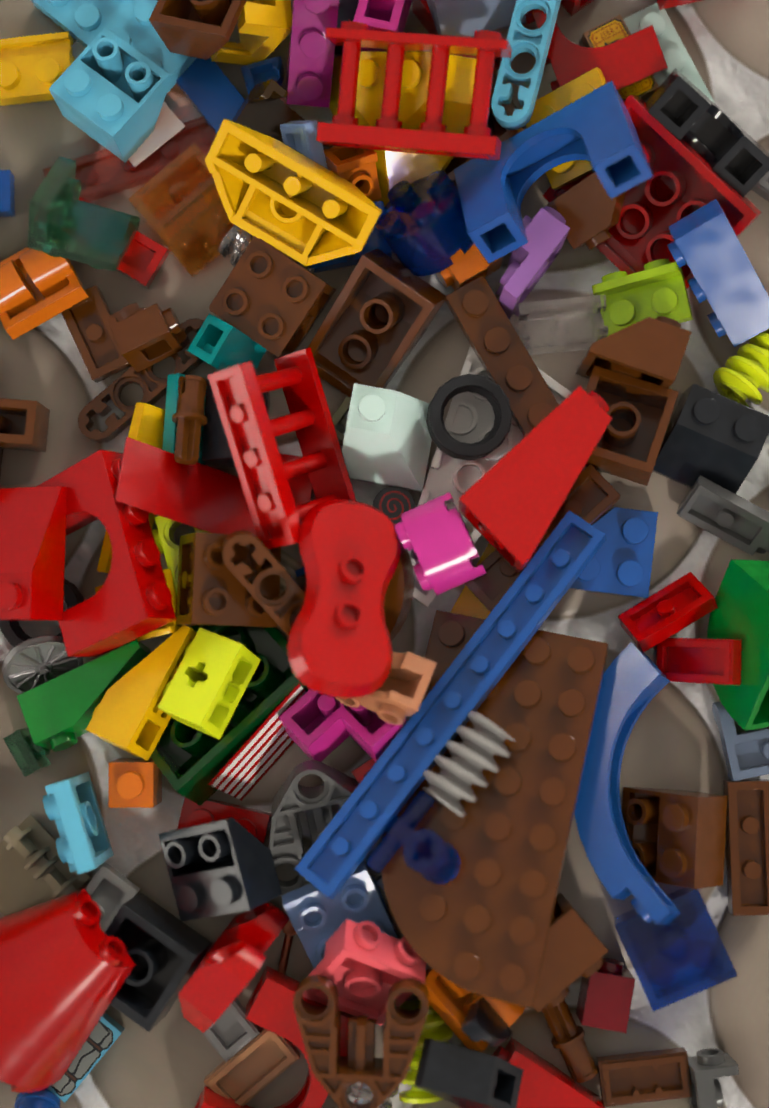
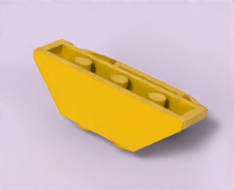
[205,119,382,266]

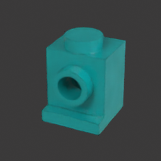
[187,313,267,371]

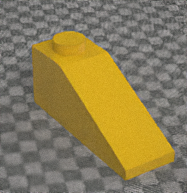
[86,625,197,761]

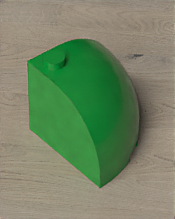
[707,559,769,730]

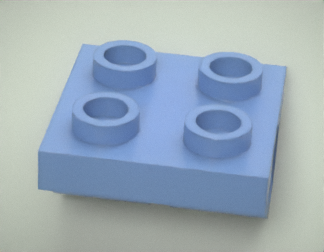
[282,860,398,968]

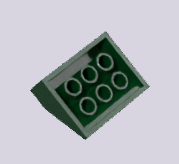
[151,625,310,806]

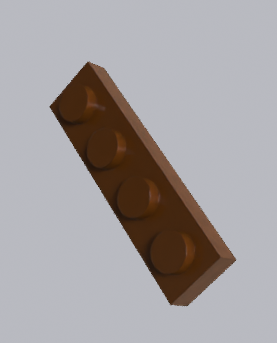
[445,275,559,437]
[464,464,621,613]

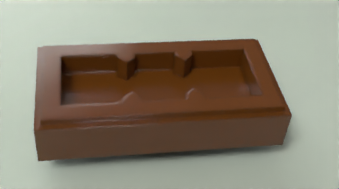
[596,1047,693,1107]

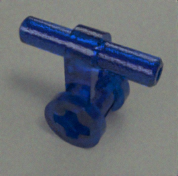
[367,790,460,884]

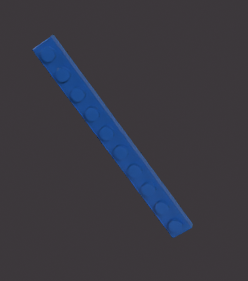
[295,510,606,899]

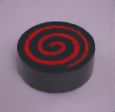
[372,487,415,525]

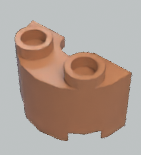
[335,651,437,725]

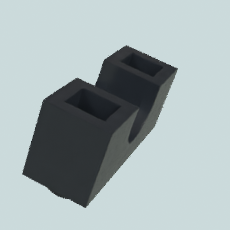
[645,68,769,197]

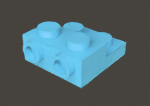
[43,771,114,874]

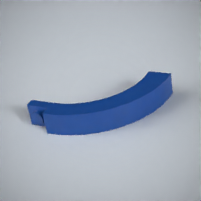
[574,642,681,925]

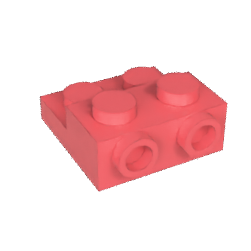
[303,919,426,1026]

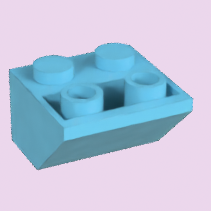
[49,27,172,163]

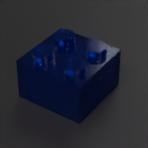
[614,888,738,1011]

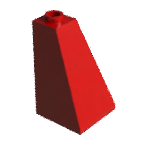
[459,386,612,574]

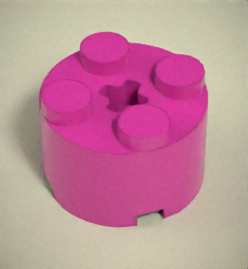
[394,492,486,596]

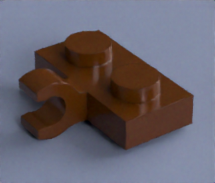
[61,285,142,383]

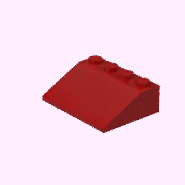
[543,94,762,289]
[0,486,67,621]

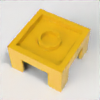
[211,0,292,65]

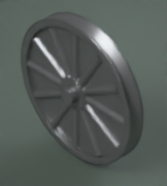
[2,635,84,694]

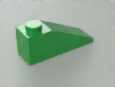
[17,639,151,752]

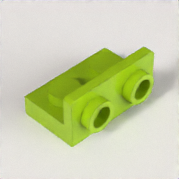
[592,259,693,336]

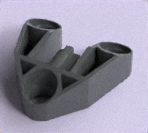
[268,760,383,895]

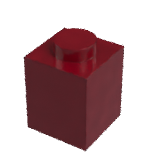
[576,957,635,1033]

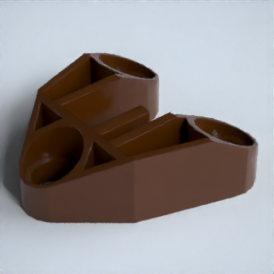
[293,975,430,1108]

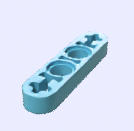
[491,0,561,130]

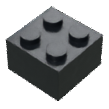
[105,893,212,1032]

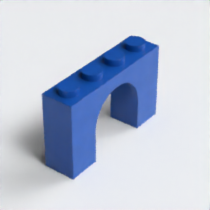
[454,81,653,263]

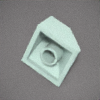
[342,383,432,492]

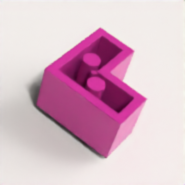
[278,689,406,762]

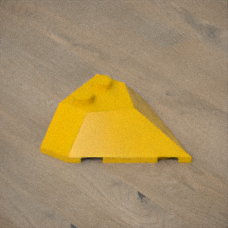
[329,51,476,237]

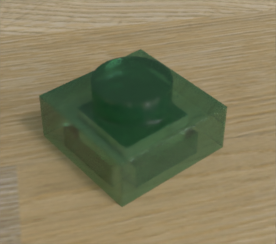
[3,728,51,777]

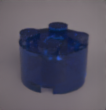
[376,170,474,276]

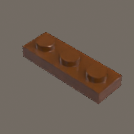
[723,779,769,916]

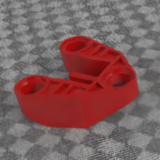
[178,902,289,1033]

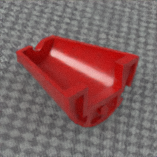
[0,888,135,1093]

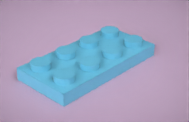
[32,0,197,93]

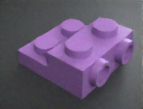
[496,206,570,320]

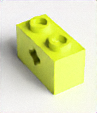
[157,628,261,740]

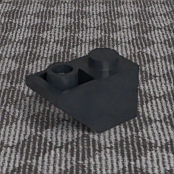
[414,1038,523,1108]

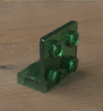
[28,156,140,271]

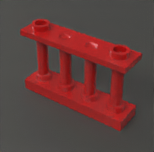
[316,21,512,161]
[208,347,356,549]

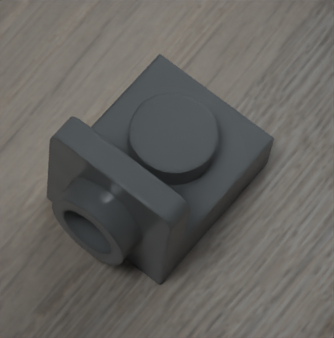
[688,1048,739,1108]

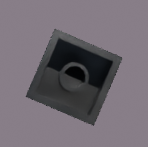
[653,383,769,494]

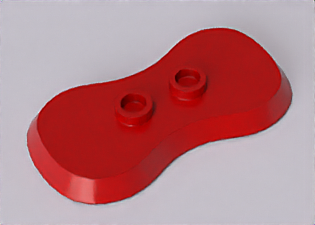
[287,499,401,698]

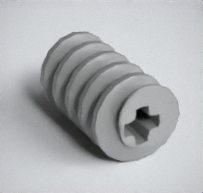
[422,711,516,817]

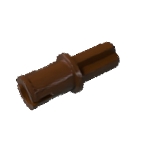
[172,375,207,465]
[542,999,599,1083]

